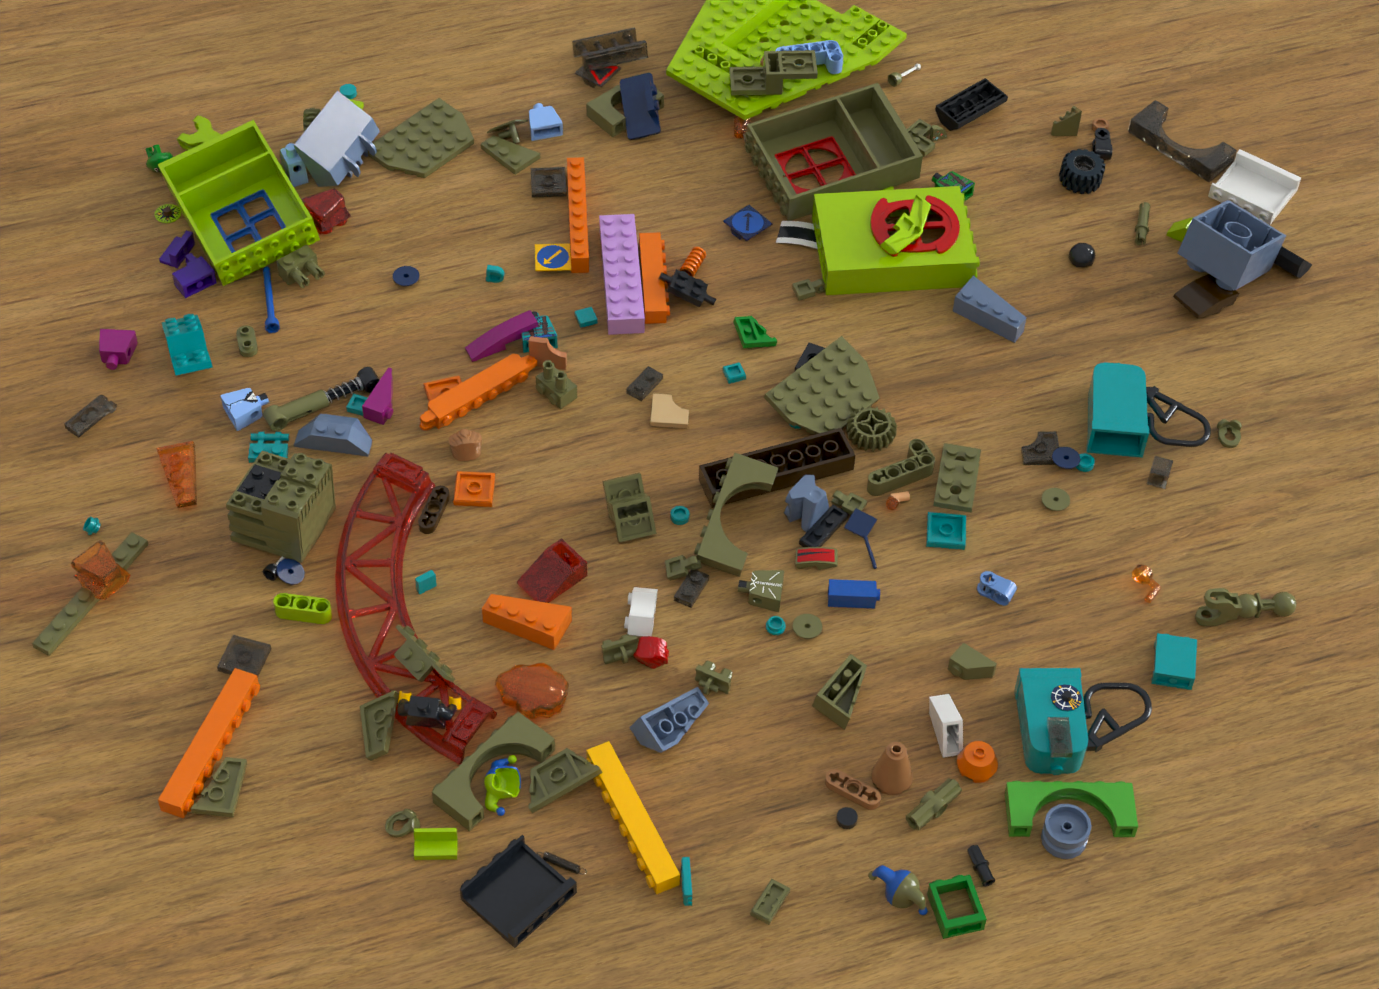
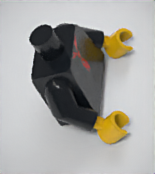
[398,691,461,729]

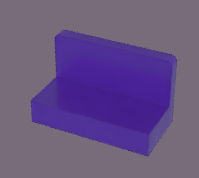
[159,230,195,268]

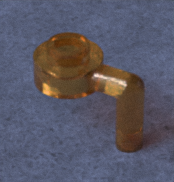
[1132,564,1161,603]

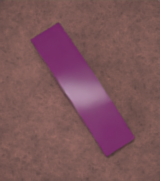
[465,310,538,362]

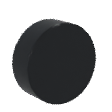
[836,807,858,829]

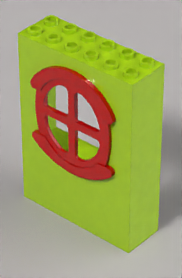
[812,186,980,295]

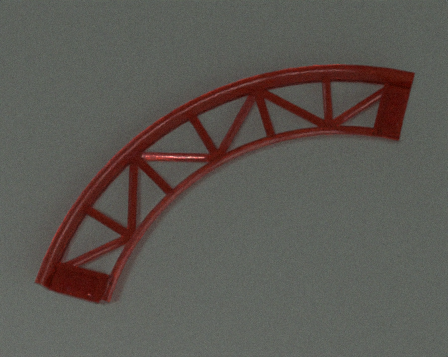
[335,453,497,765]

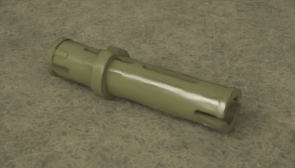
[1135,202,1151,246]

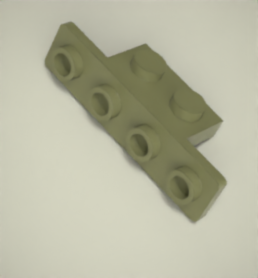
[394,624,455,682]

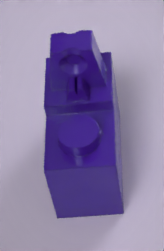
[172,253,217,298]

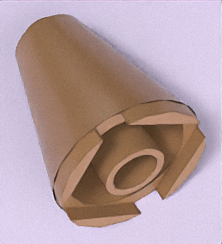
[871,742,913,795]

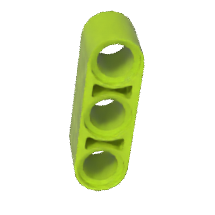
[273,593,332,624]

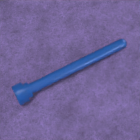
[263,266,280,333]

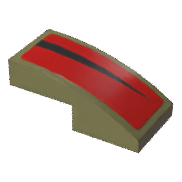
[795,547,838,570]

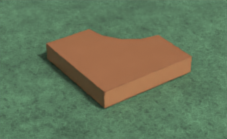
[529,336,567,370]

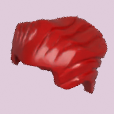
[633,636,669,669]

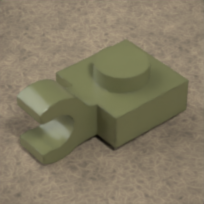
[792,279,825,301]
[831,490,867,515]
[665,555,702,581]

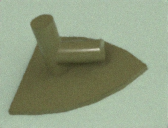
[487,120,528,144]

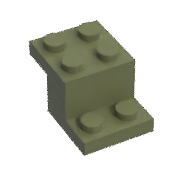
[602,473,657,542]

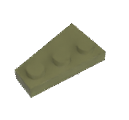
[481,136,541,175]
[360,690,399,761]
[191,757,247,817]

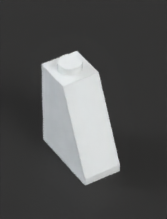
[929,694,963,758]

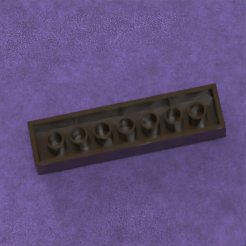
[699,428,856,508]

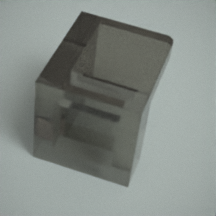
[1147,456,1173,489]

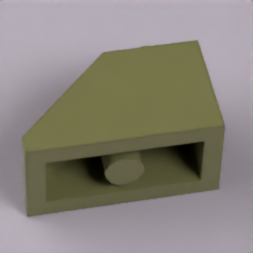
[948,643,997,680]

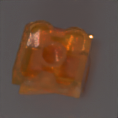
[71,540,131,600]

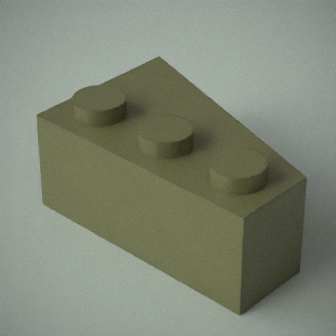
[812,654,867,730]

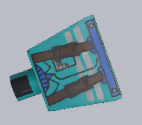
[522,311,558,353]

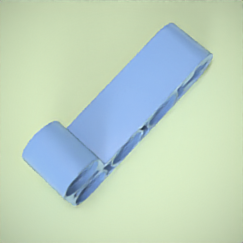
[775,40,843,74]

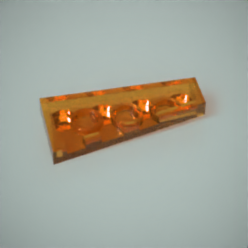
[156,441,197,508]

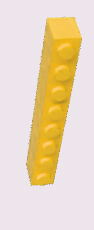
[586,741,680,895]

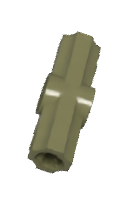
[906,778,962,831]

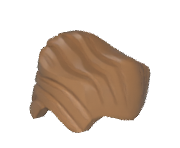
[449,429,482,461]

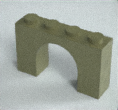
[586,74,664,137]

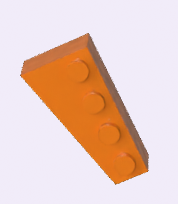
[482,594,572,650]

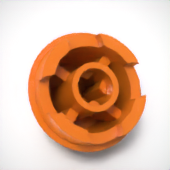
[957,741,998,783]

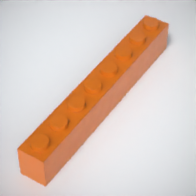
[567,157,589,273]
[158,668,260,819]

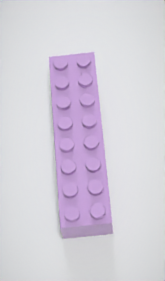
[599,214,645,335]

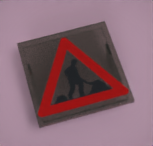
[575,55,621,88]

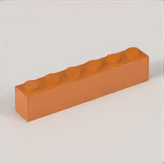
[639,232,670,324]

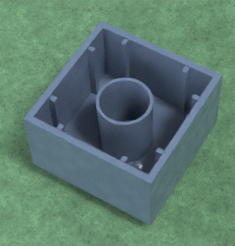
[1177,200,1286,290]

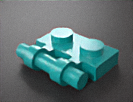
[248,432,289,463]

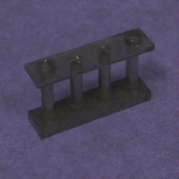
[572,27,648,72]

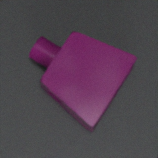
[99,329,138,370]

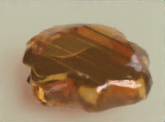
[495,663,569,719]

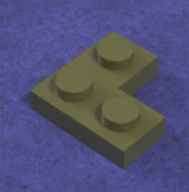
[907,119,936,157]

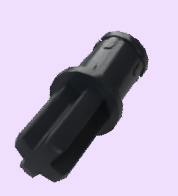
[967,845,995,887]

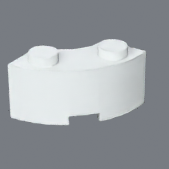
[624,587,658,636]

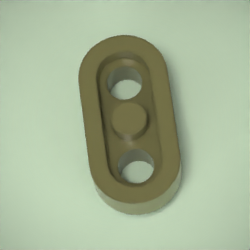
[236,326,258,357]

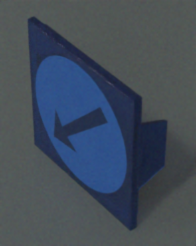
[723,205,773,241]

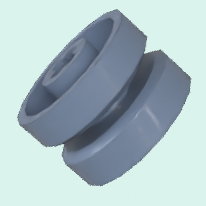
[1041,804,1092,859]

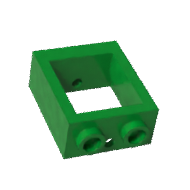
[927,875,987,939]

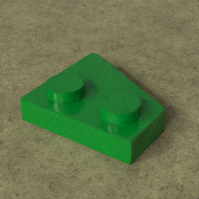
[733,316,777,348]

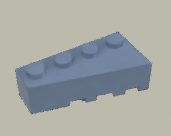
[953,275,1026,343]

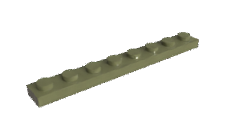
[32,532,148,656]

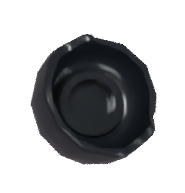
[1069,243,1096,268]

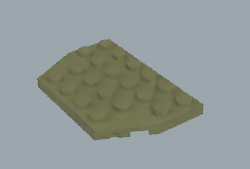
[367,98,474,178]
[764,336,880,434]

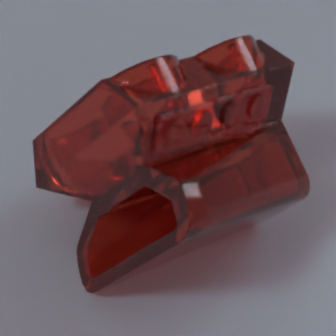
[301,188,351,235]

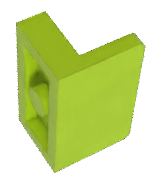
[414,828,458,860]

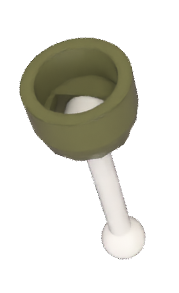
[888,64,921,87]

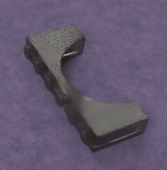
[1128,100,1237,182]

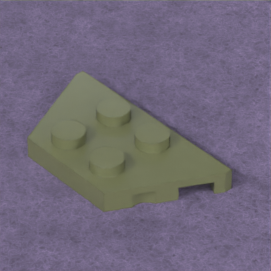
[528,748,603,813]

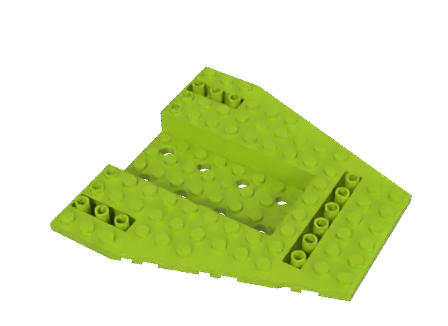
[666,0,907,120]

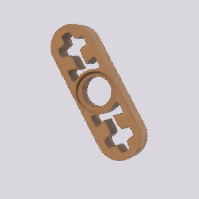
[825,769,881,810]

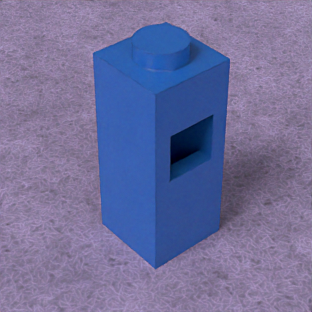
[828,579,880,609]

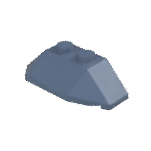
[294,414,372,456]

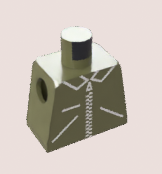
[738,570,784,612]

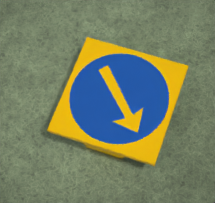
[535,243,571,271]

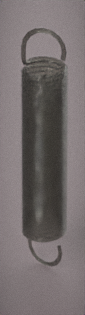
[537,851,587,875]

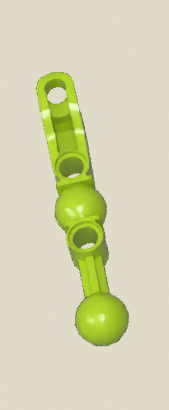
[177,115,285,172]

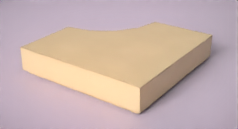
[650,394,689,428]

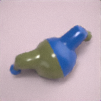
[868,865,928,916]

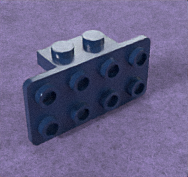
[620,73,661,140]

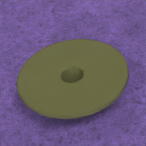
[1041,488,1070,511]
[793,614,822,639]

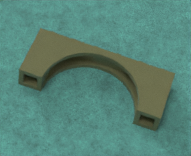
[694,453,778,577]
[432,712,555,831]

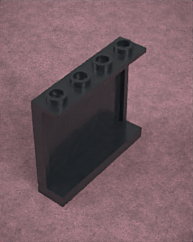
[460,835,577,948]

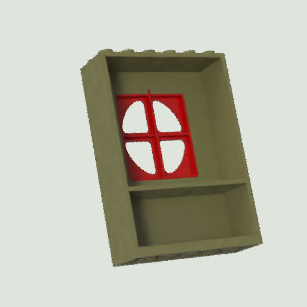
[744,83,923,221]

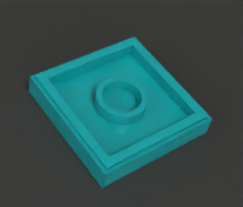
[926,512,966,550]

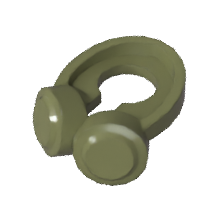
[1217,419,1242,448]
[385,808,420,837]

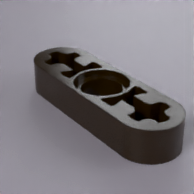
[418,485,450,534]

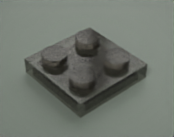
[531,167,567,198]
[217,635,271,678]

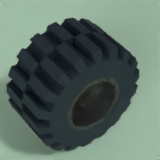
[1059,149,1105,194]

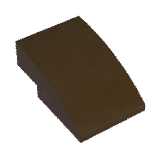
[1173,274,1239,318]

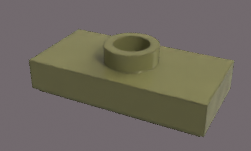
[750,879,790,925]

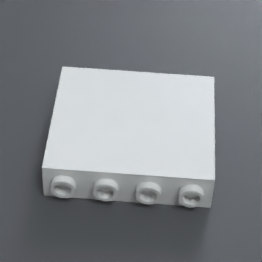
[1208,149,1301,225]

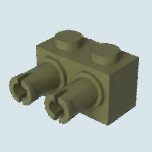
[277,245,325,288]
[536,360,577,409]

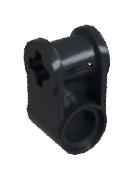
[1092,128,1113,160]

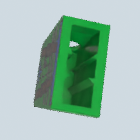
[932,171,975,201]

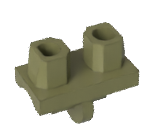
[601,634,638,664]
[695,660,733,695]

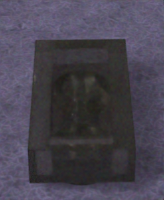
[626,366,663,401]
[674,570,709,608]
[1047,717,1073,757]

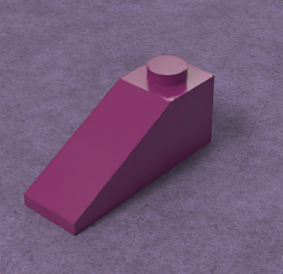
[362,367,393,425]

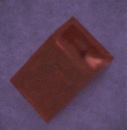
[517,538,587,603]

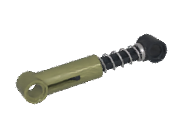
[263,367,380,431]

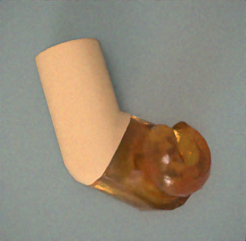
[886,491,910,510]

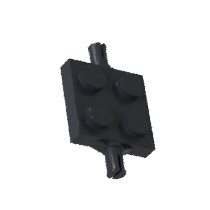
[658,269,716,307]

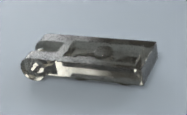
[64,395,117,438]

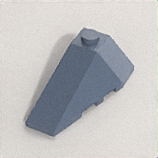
[629,687,709,753]

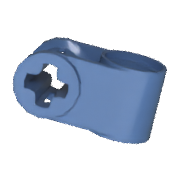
[977,571,1017,606]

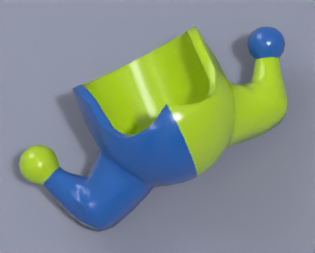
[484,755,521,816]

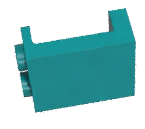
[1151,633,1197,690]

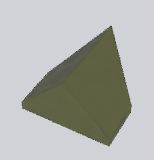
[1051,106,1082,136]

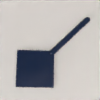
[844,508,877,569]

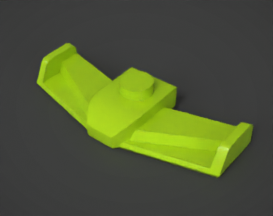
[880,194,931,254]

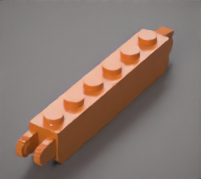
[420,354,538,431]

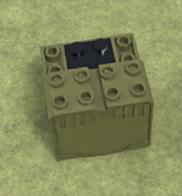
[226,451,336,563]

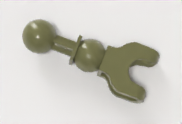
[1195,588,1297,626]

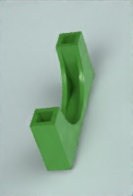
[1004,781,1138,837]

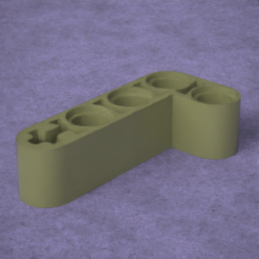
[867,439,935,496]

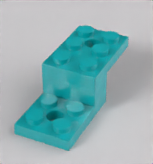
[161,314,213,376]

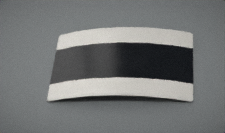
[776,221,818,249]

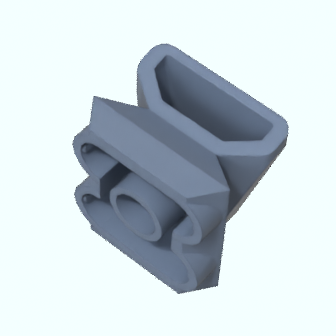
[784,475,829,532]

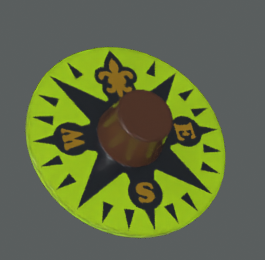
[155,204,181,223]

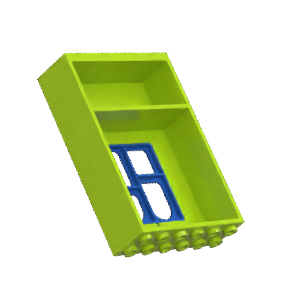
[158,120,320,286]

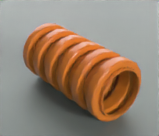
[680,247,707,277]

